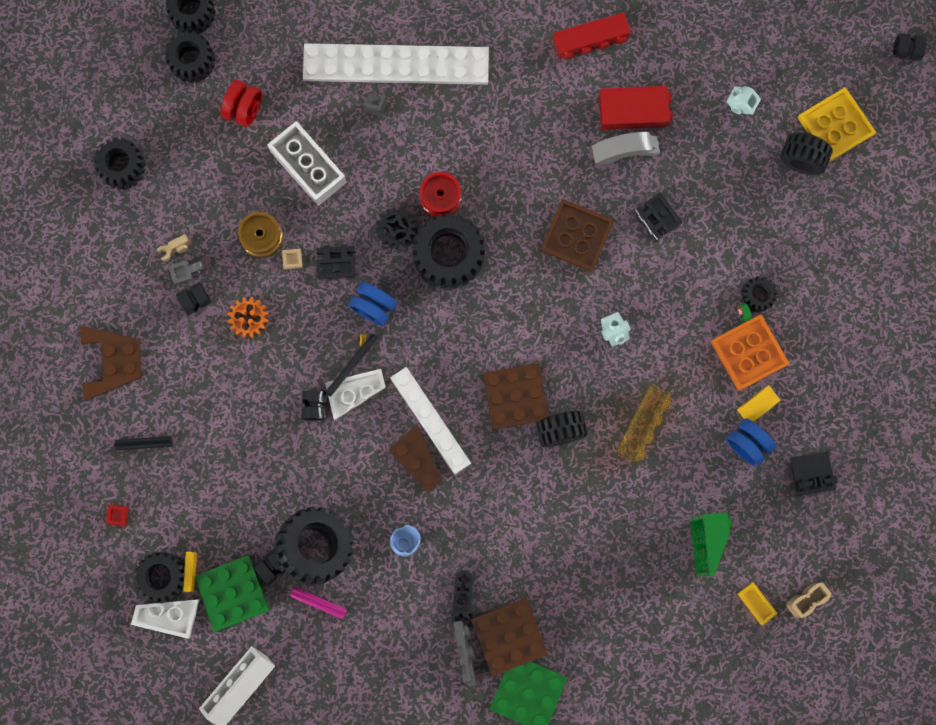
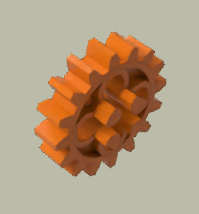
[227,297,269,339]

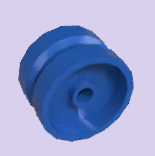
[348,282,397,327]
[725,418,776,467]

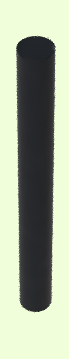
[325,334,378,397]

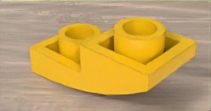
[737,384,780,422]

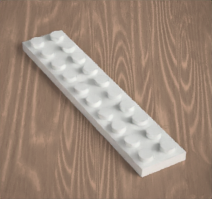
[303,44,489,85]

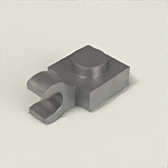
[169,261,206,285]

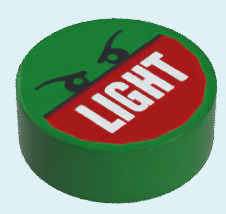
[737,303,752,323]

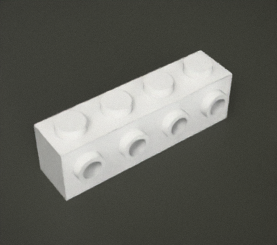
[199,646,275,725]

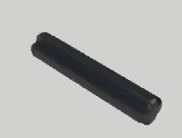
[114,436,173,450]

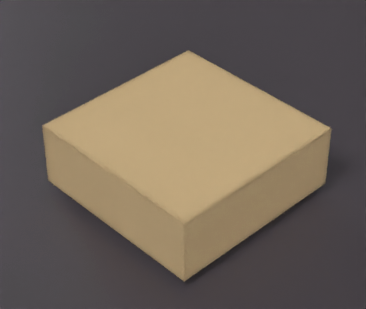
[282,248,303,270]

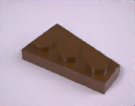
[389,424,442,493]

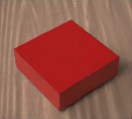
[105,505,129,526]

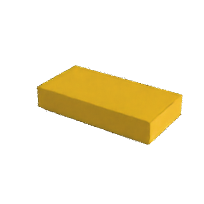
[183,552,197,592]
[737,582,778,626]

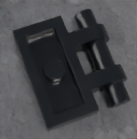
[634,192,682,241]
[317,244,356,280]

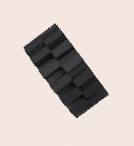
[741,276,778,312]

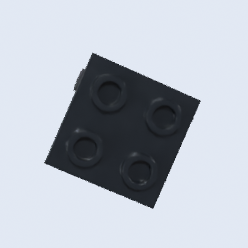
[790,452,838,496]

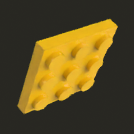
[797,87,877,162]

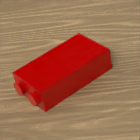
[599,86,673,130]

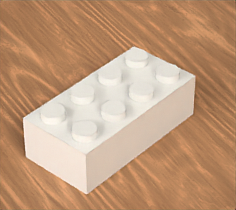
[267,121,347,206]

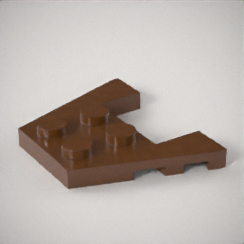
[80,326,142,401]

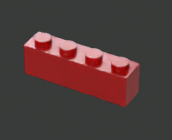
[552,12,631,60]

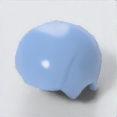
[390,525,420,556]

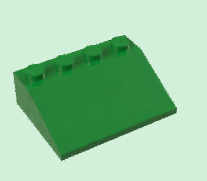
[690,512,732,577]

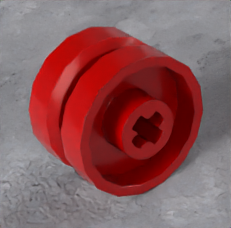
[221,79,263,128]
[419,171,461,218]

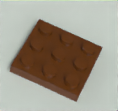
[540,199,614,272]
[483,363,549,430]
[471,598,548,676]

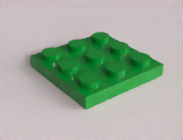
[195,555,270,632]
[489,661,567,725]

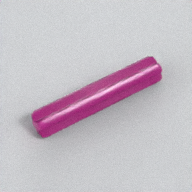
[291,587,347,619]

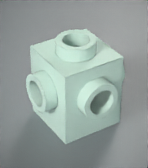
[726,86,761,115]
[601,312,631,347]

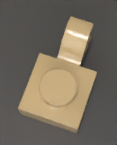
[157,234,191,262]

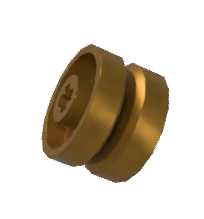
[238,212,283,259]

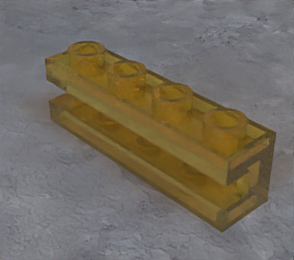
[615,383,673,464]

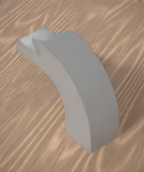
[592,132,660,164]

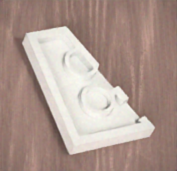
[325,369,386,421]
[131,599,200,639]

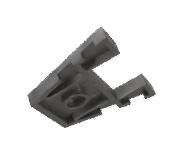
[453,621,477,687]

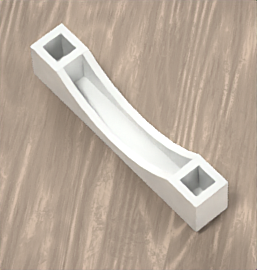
[390,367,471,475]

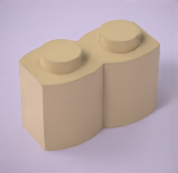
[786,583,832,618]

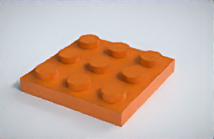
[710,314,789,391]

